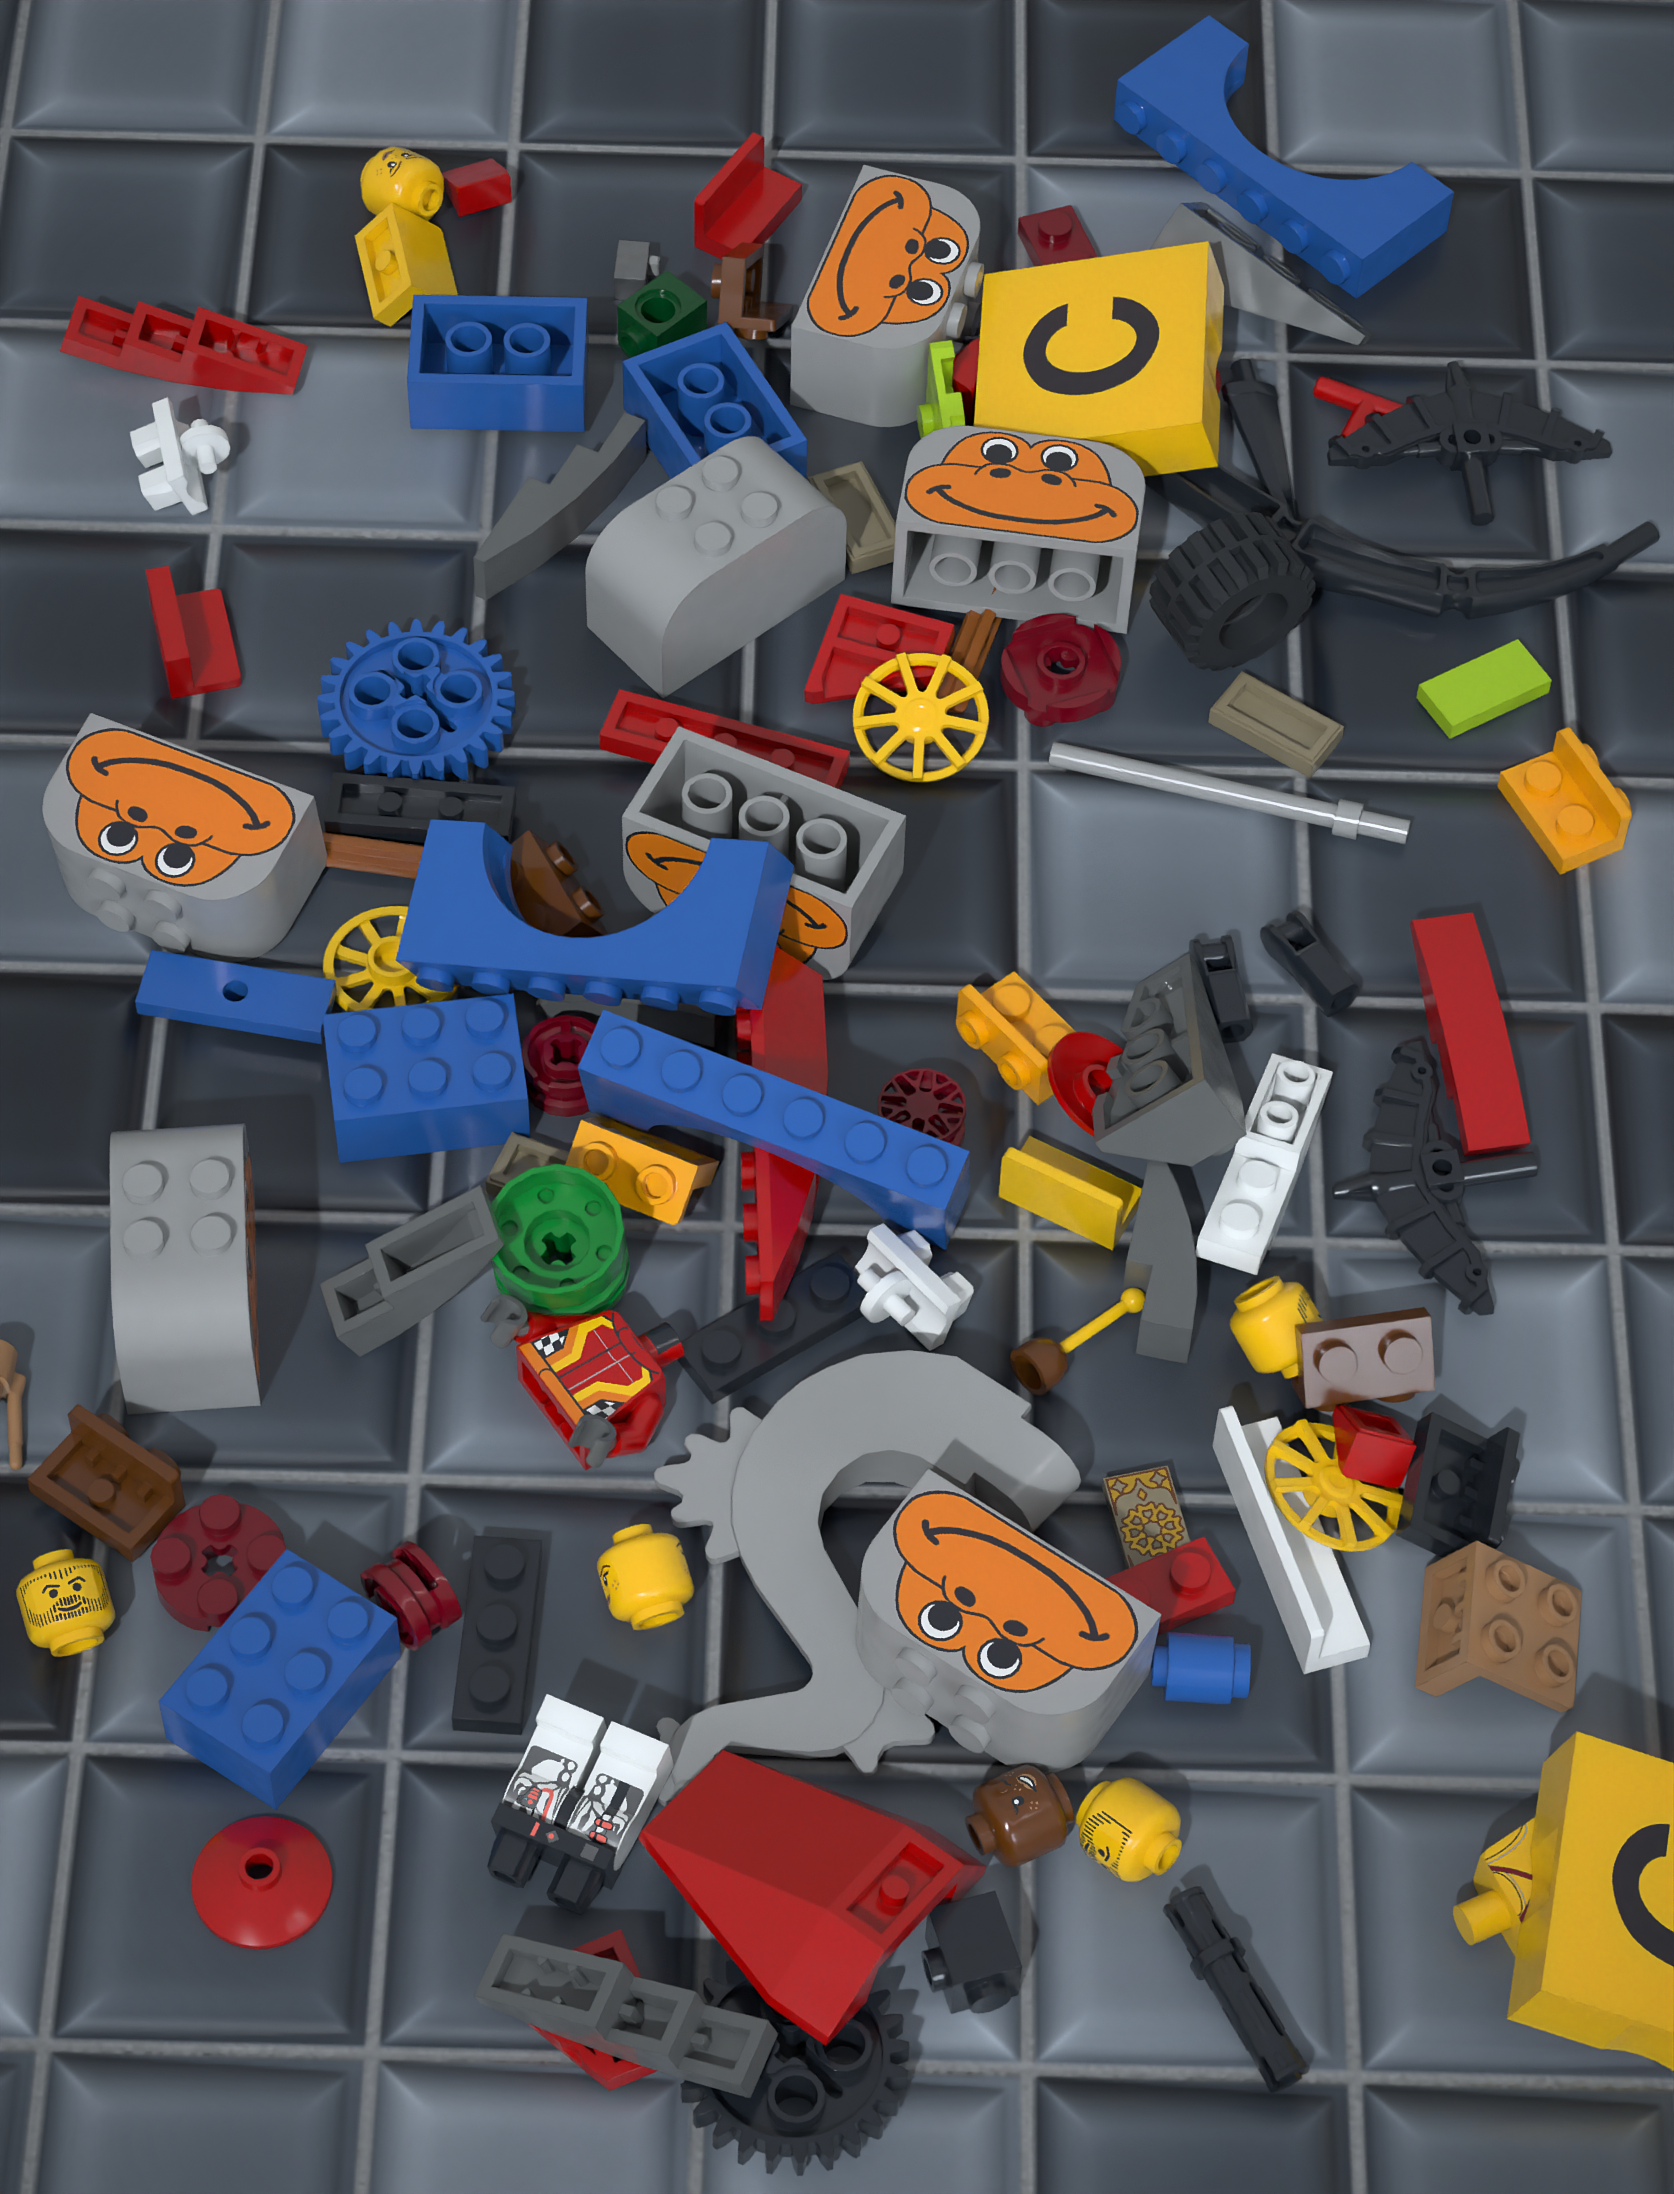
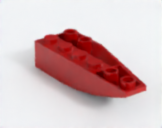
[734,946,828,1321]

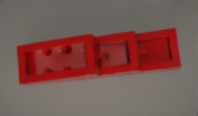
[60,296,308,395]
[1410,912,1531,1156]

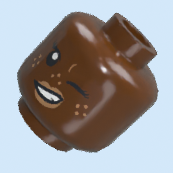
[965,1764,1075,1868]

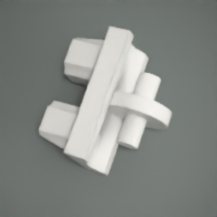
[130,397,230,516]
[853,1223,974,1351]

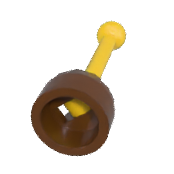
[1010,1287,1146,1396]

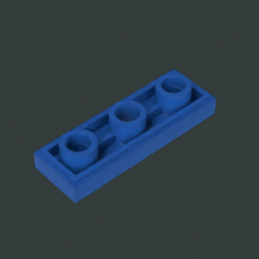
[135,950,337,1044]

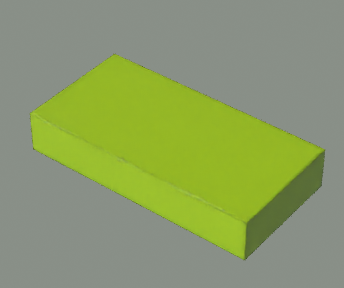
[1416,639,1552,739]

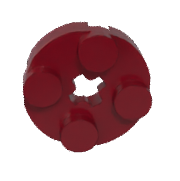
[1000,614,1121,727]
[150,1494,286,1632]

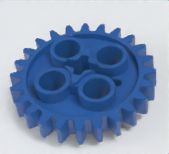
[317,619,516,781]

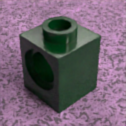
[617,270,707,358]

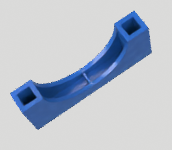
[1114,15,1454,299]
[396,819,794,1016]
[578,1009,970,1250]

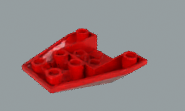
[638,1750,987,2046]

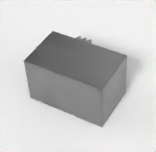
[614,240,660,300]

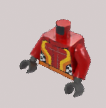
[480,1294,684,1471]

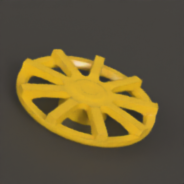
[853,652,989,782]
[323,906,459,1012]
[1264,1419,1403,1552]

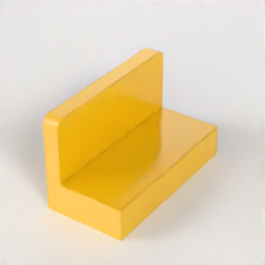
[355,202,458,327]
[999,1136,1142,1251]

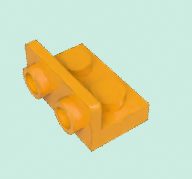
[1497,727,1632,875]
[956,971,1076,1105]
[565,1116,719,1225]

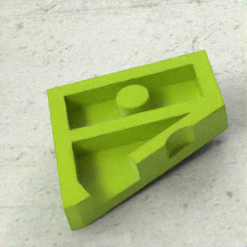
[917,340,965,439]

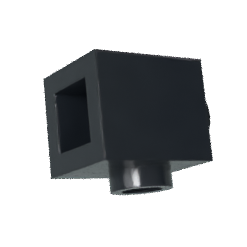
[921,1890,1022,2014]

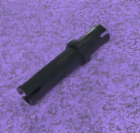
[1163,1886,1310,2093]

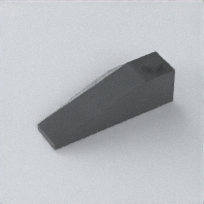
[1149,202,1374,346]
[1092,953,1247,1166]

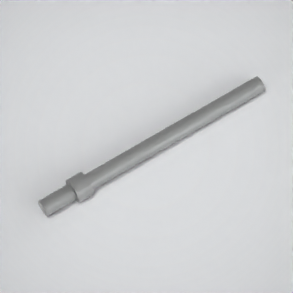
[1049,742,1411,844]

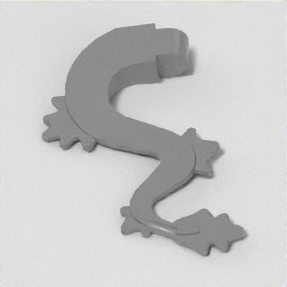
[654,1350,1081,1807]

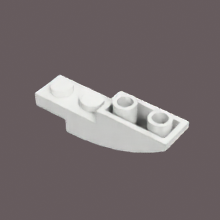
[1195,1053,1333,1275]

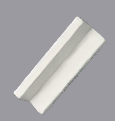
[1213,1406,1370,1674]

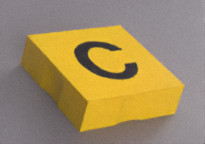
[974,241,1224,477]
[1507,1731,1674,2071]

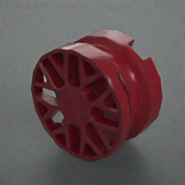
[521,1015,596,1117]
[877,1068,966,1148]
[360,1541,462,1651]

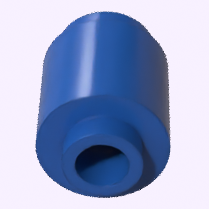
[1151,1632,1251,1705]

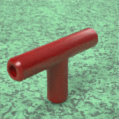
[1313,376,1404,438]

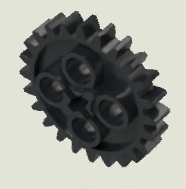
[680,1959,910,2176]

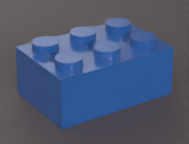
[407,295,589,432]
[622,322,807,479]
[322,994,530,1163]
[158,1549,401,1810]

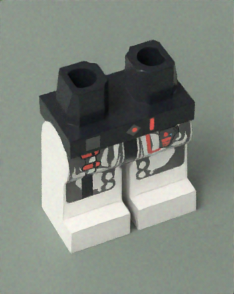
[487,1694,674,1915]

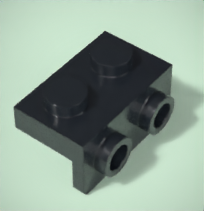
[1396,1412,1520,1558]

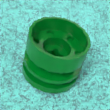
[491,1164,631,1315]

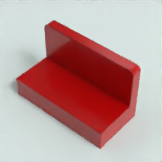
[694,132,802,260]
[145,566,242,699]

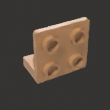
[1415,1541,1581,1713]

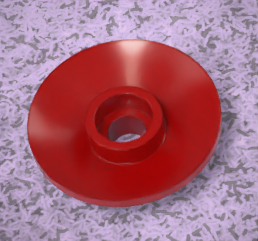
[1047,1032,1123,1136]
[191,1816,333,1949]

